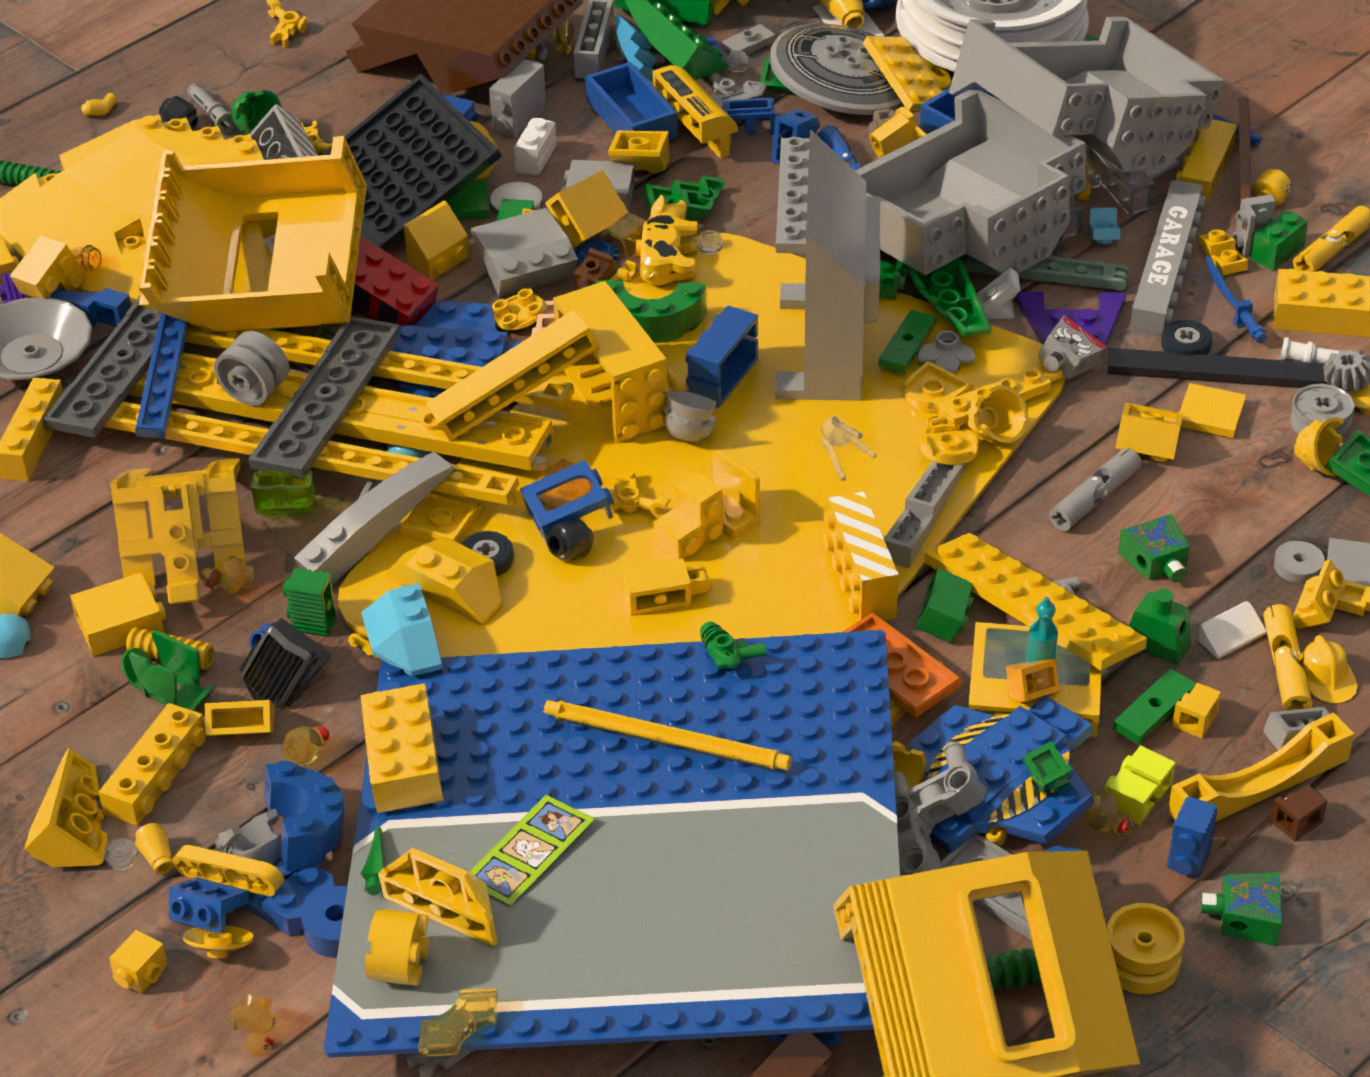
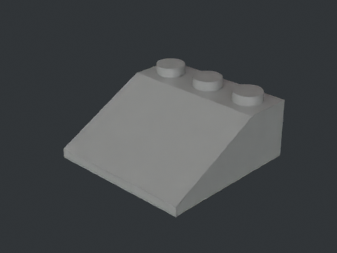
[471,208,578,297]

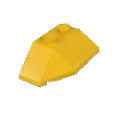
[386,537,502,625]
[378,848,498,947]

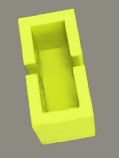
[1104,745,1176,825]

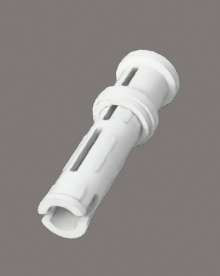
[1280,337,1339,363]

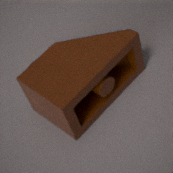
[750,1033,833,1077]

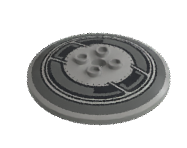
[770,23,904,115]

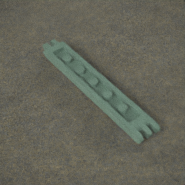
[958,254,1129,290]

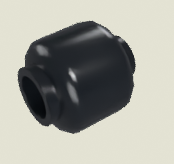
[159,96,198,130]
[547,519,594,561]

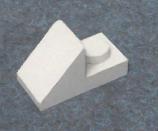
[977,268,1020,319]

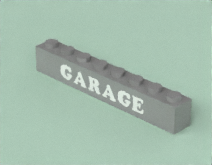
[1130,180,1206,335]

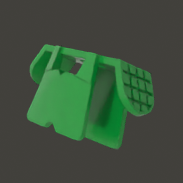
[121,630,216,711]

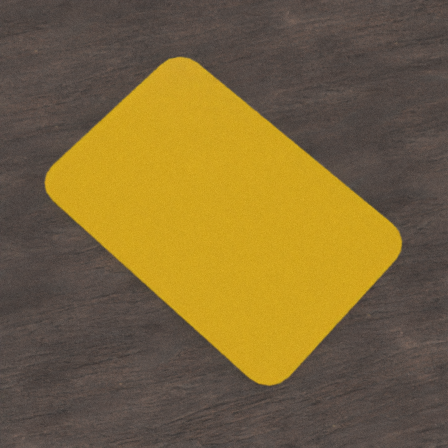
[338,233,1066,657]

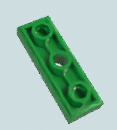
[878,309,937,373]
[1113,668,1196,744]

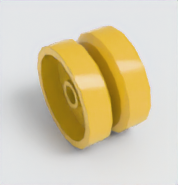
[1107,903,1185,995]

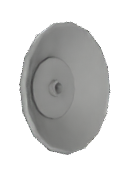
[0,297,92,380]

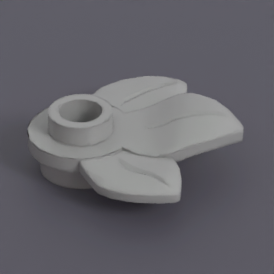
[918,330,975,374]

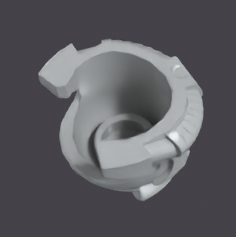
[215,809,282,865]

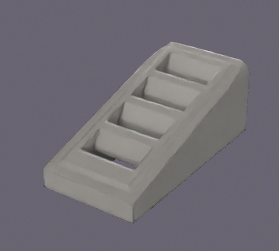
[1264,707,1329,750]

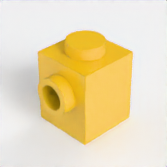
[109,930,168,994]

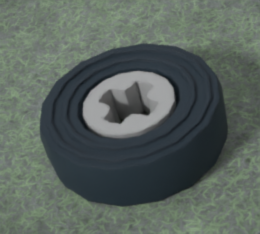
[1161,320,1212,355]
[461,531,514,576]

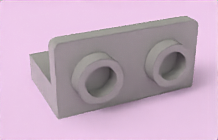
[1233,194,1276,257]

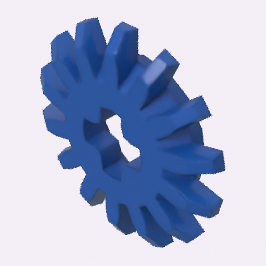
[574,238,620,266]

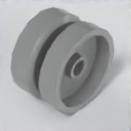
[214,331,290,406]

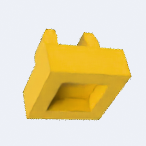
[610,260,642,292]

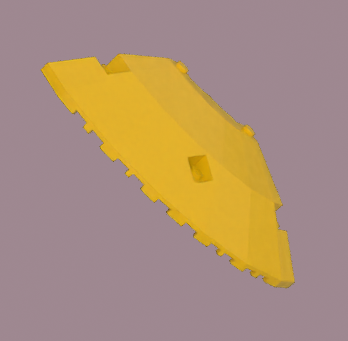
[0,115,278,306]

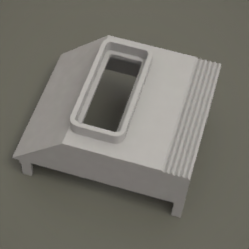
[775,129,880,401]

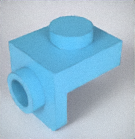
[1089,207,1120,244]

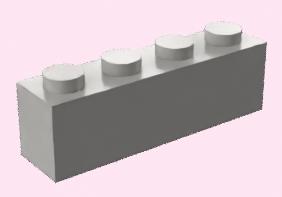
[574,0,614,79]

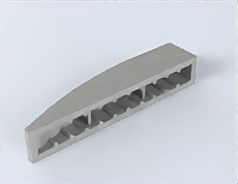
[294,452,455,586]

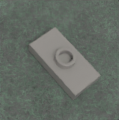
[722,24,776,59]

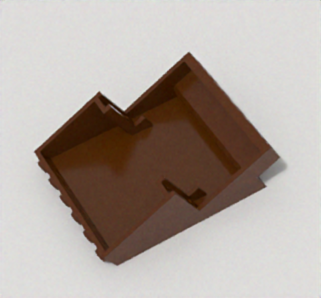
[345,0,584,95]

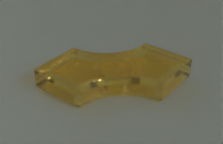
[419,988,498,1057]

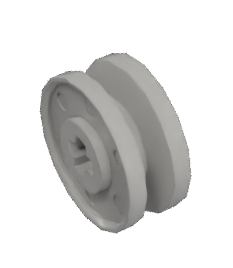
[1290,384,1355,438]

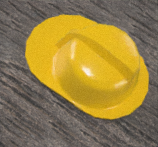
[1300,635,1358,704]

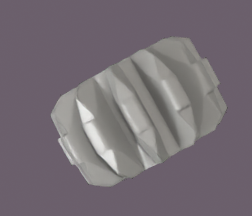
[1324,348,1370,393]

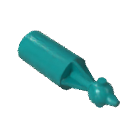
[1026,597,1058,662]

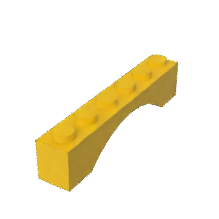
[1168,713,1354,821]

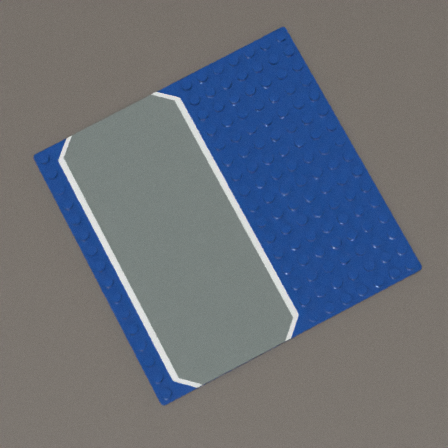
[324,630,900,1058]

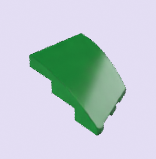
[643,176,725,221]

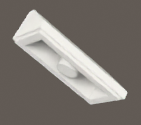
[1197,601,1267,659]

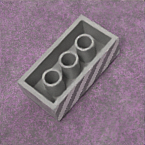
[250,104,318,160]

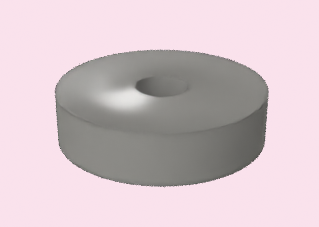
[1274,541,1325,583]

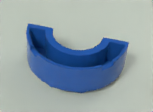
[264,761,345,871]

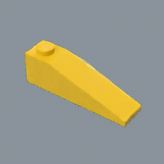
[24,748,108,867]

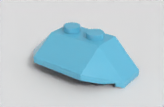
[361,583,443,676]

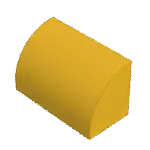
[205,700,275,736]

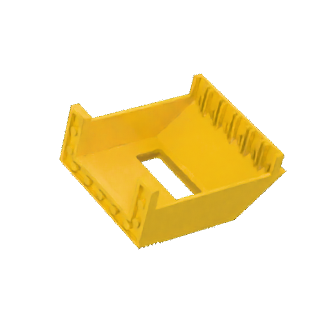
[138,136,367,332]
[833,851,1140,1077]

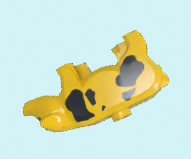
[636,195,698,286]

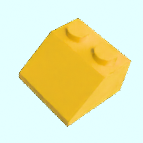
[608,130,670,173]
[404,201,470,280]
[1115,402,1183,462]

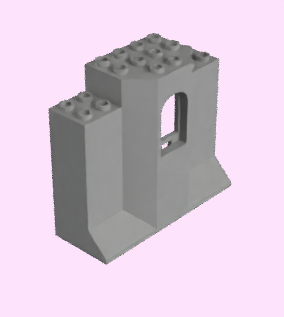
[949,17,1225,172]
[855,88,1086,275]

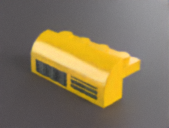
[653,65,738,159]

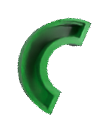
[596,280,707,343]

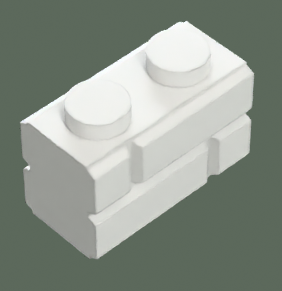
[514,118,557,175]

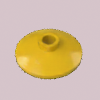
[183,926,253,958]

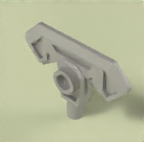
[710,73,766,108]

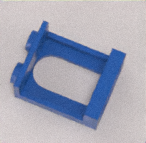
[520,460,614,545]

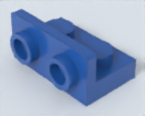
[169,877,249,933]

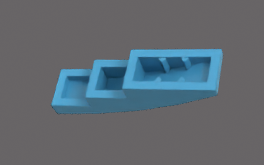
[614,13,657,83]

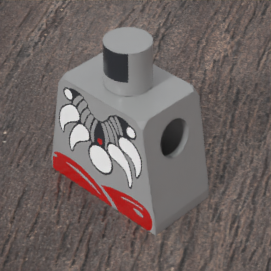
[1038,315,1107,379]

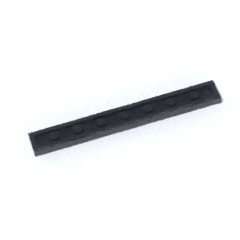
[1107,348,1327,388]

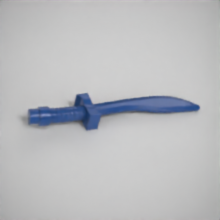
[1206,256,1267,343]

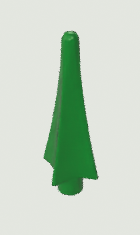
[361,827,385,895]

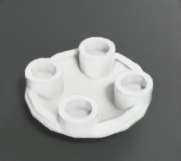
[490,182,542,211]

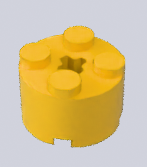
[365,909,430,986]

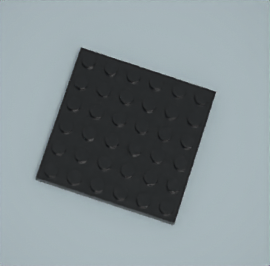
[322,74,502,251]

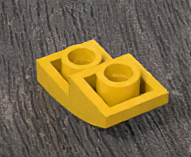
[1199,230,1248,276]

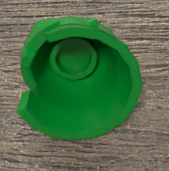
[231,90,282,135]

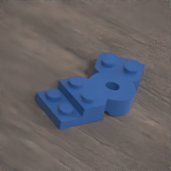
[242,856,347,958]

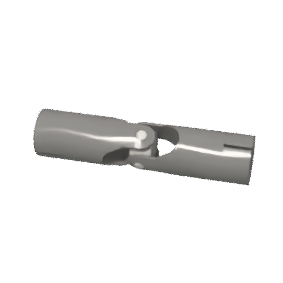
[1049,448,1142,531]

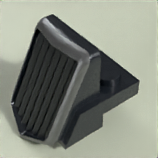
[239,617,332,707]

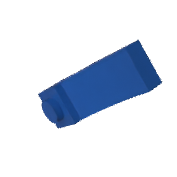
[50,288,131,328]

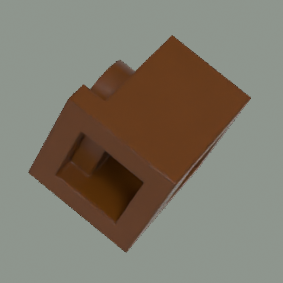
[573,248,616,289]
[1270,785,1328,841]

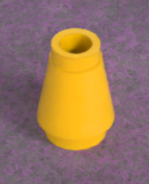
[135,823,174,874]

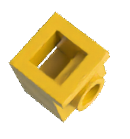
[1172,683,1221,738]

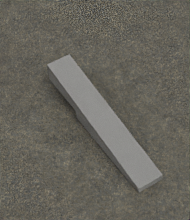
[884,461,969,568]

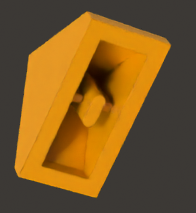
[1005,659,1059,702]

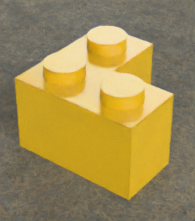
[10,235,85,299]
[653,471,723,559]

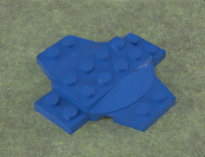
[372,301,523,398]

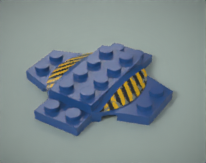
[908,695,1095,853]

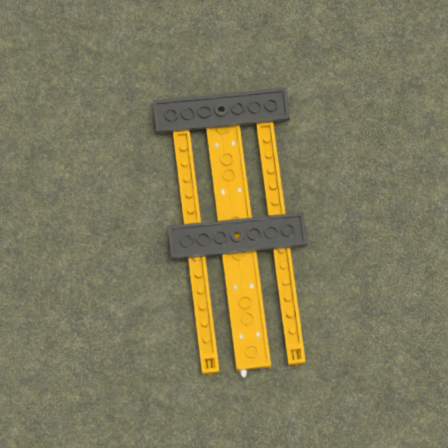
[42,296,574,505]

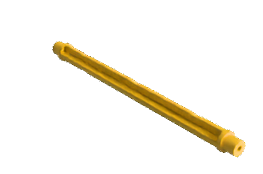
[544,700,792,771]

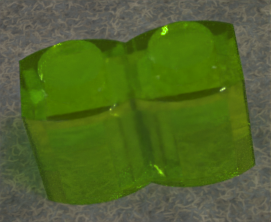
[251,470,316,516]

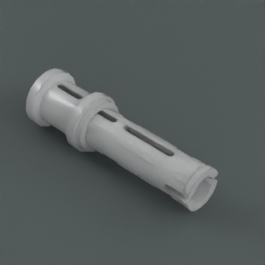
[187,83,236,134]

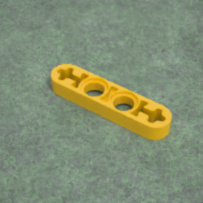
[172,845,285,896]

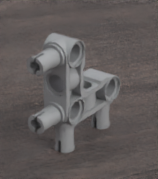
[894,742,986,876]

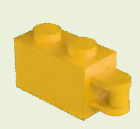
[623,558,711,616]

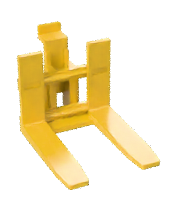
[110,458,247,604]

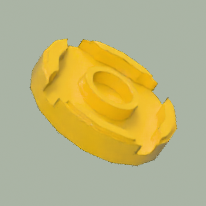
[920,424,979,465]

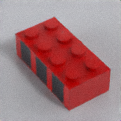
[352,236,439,326]

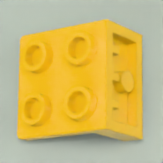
[713,450,760,539]

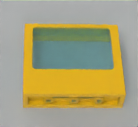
[968,622,1101,738]

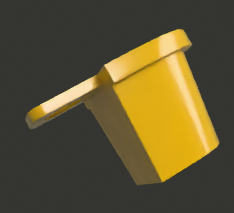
[869,107,927,158]

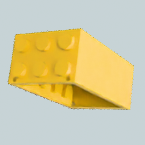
[553,281,667,443]

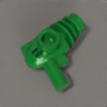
[700,621,767,669]

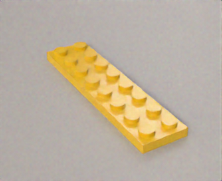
[924,533,1147,670]

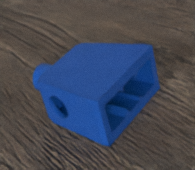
[771,109,820,164]

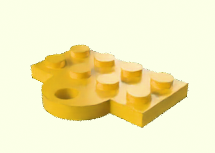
[863,36,951,112]

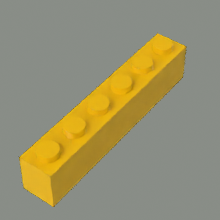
[426,309,599,441]

